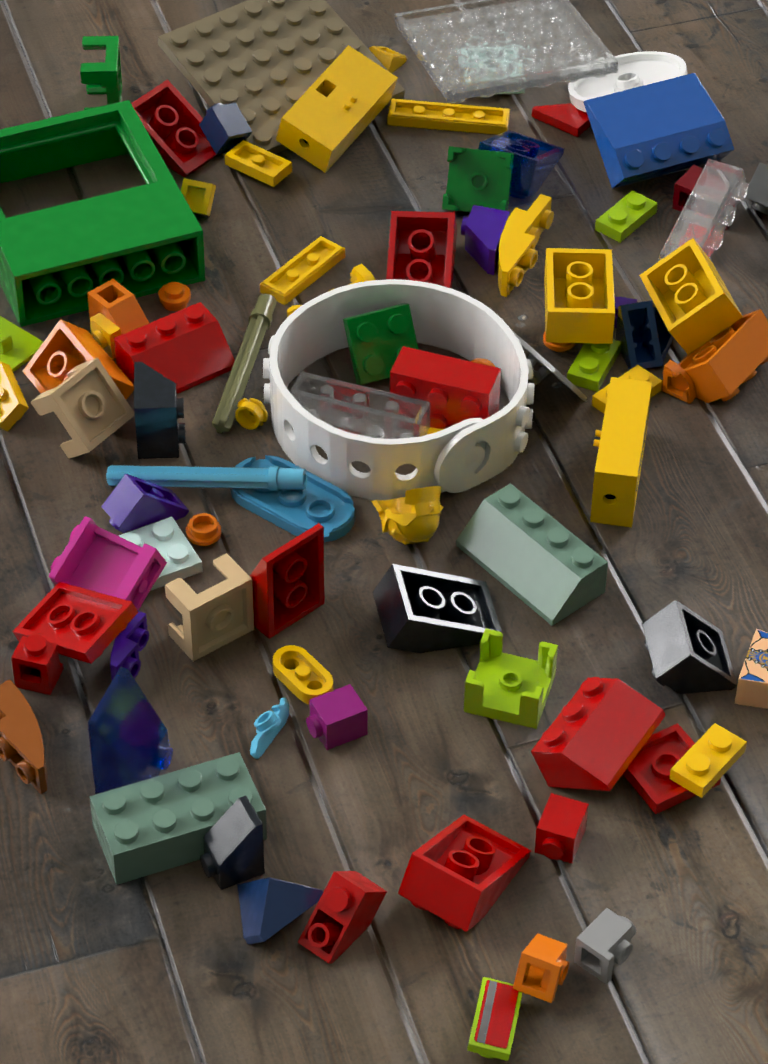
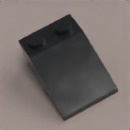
[372,564,502,653]

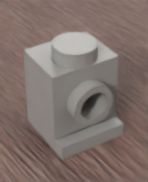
[574,908,636,985]

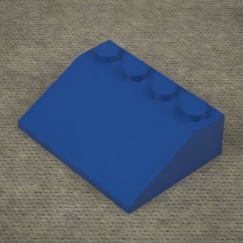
[583,73,734,189]

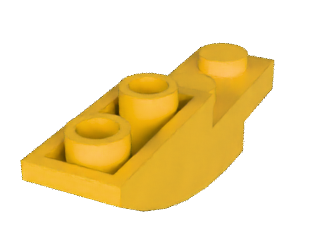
[498,194,554,297]

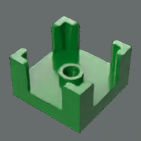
[80,36,122,110]
[442,146,514,212]

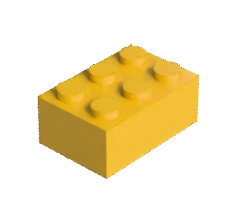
[639,238,743,355]
[544,248,615,344]

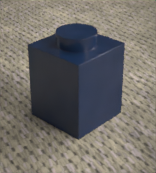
[199,102,253,155]

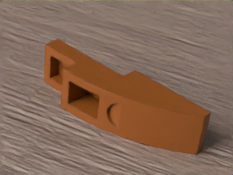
[0,679,48,794]

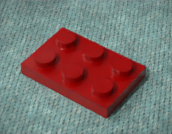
[12,582,139,664]

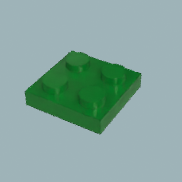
[343,303,419,385]

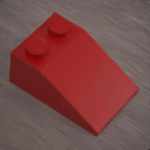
[131,79,218,177]
[386,211,457,289]
[250,523,325,639]
[398,815,532,932]

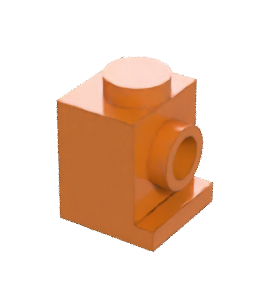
[513,933,570,1003]

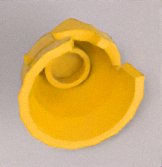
[371,486,444,545]

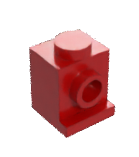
[11,634,64,695]

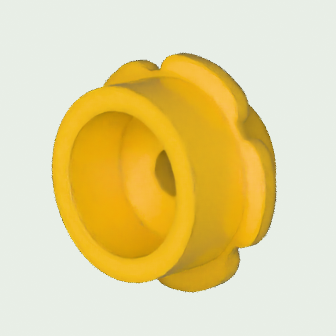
[235,398,268,430]

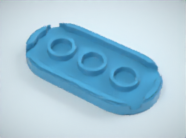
[230,455,355,542]

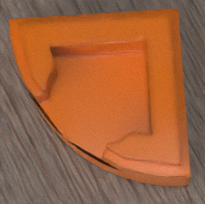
[661,360,696,404]

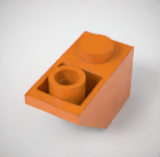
[87,279,149,335]

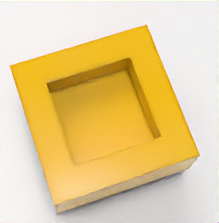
[181,178,216,216]
[90,313,121,360]

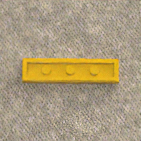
[387,99,510,135]

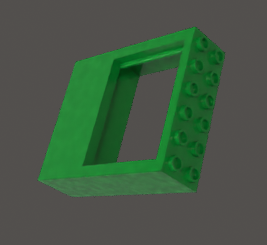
[0,100,206,327]

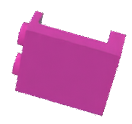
[49,516,167,610]

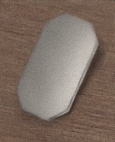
[512,330,587,403]

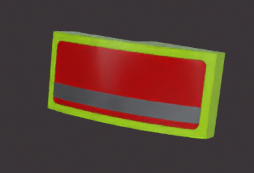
[467,977,523,1061]

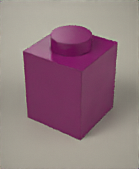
[306,684,368,750]

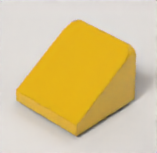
[369,46,407,73]

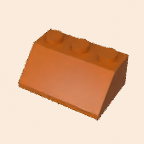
[679,309,768,403]
[23,319,134,400]

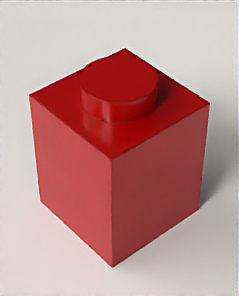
[535,793,589,863]

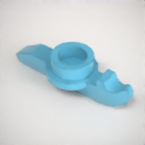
[250,697,289,759]

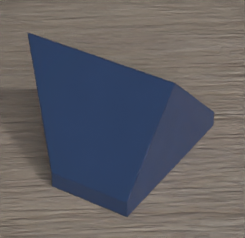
[615,300,674,370]
[237,877,323,944]

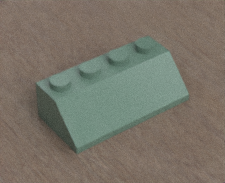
[456,483,608,626]

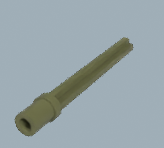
[212,294,277,434]

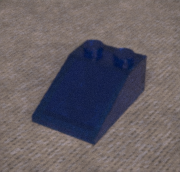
[478,130,565,199]
[88,667,173,794]

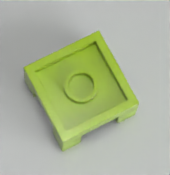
[464,628,558,729]

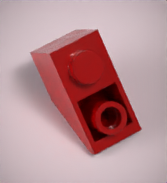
[298,871,387,964]

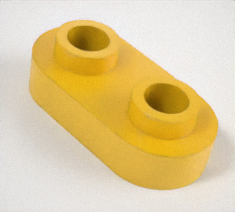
[273,645,333,704]

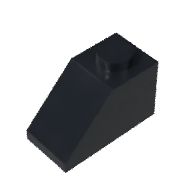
[200,795,265,890]

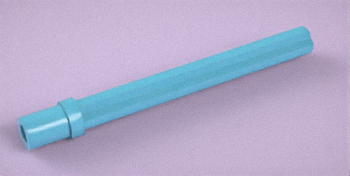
[106,465,307,491]

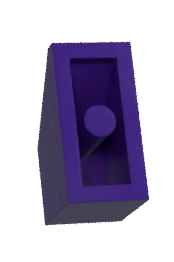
[461,205,510,275]
[101,474,189,533]

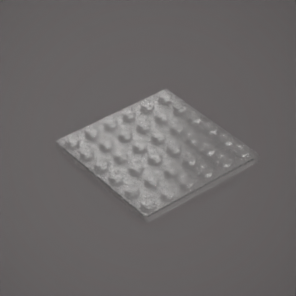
[395,0,618,102]

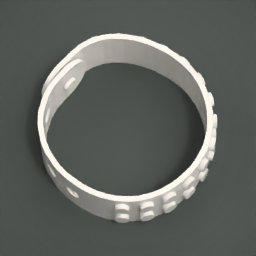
[263,279,535,501]

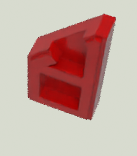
[532,103,591,137]

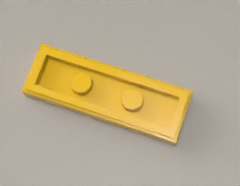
[260,236,345,305]

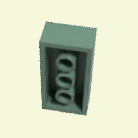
[89,752,267,885]

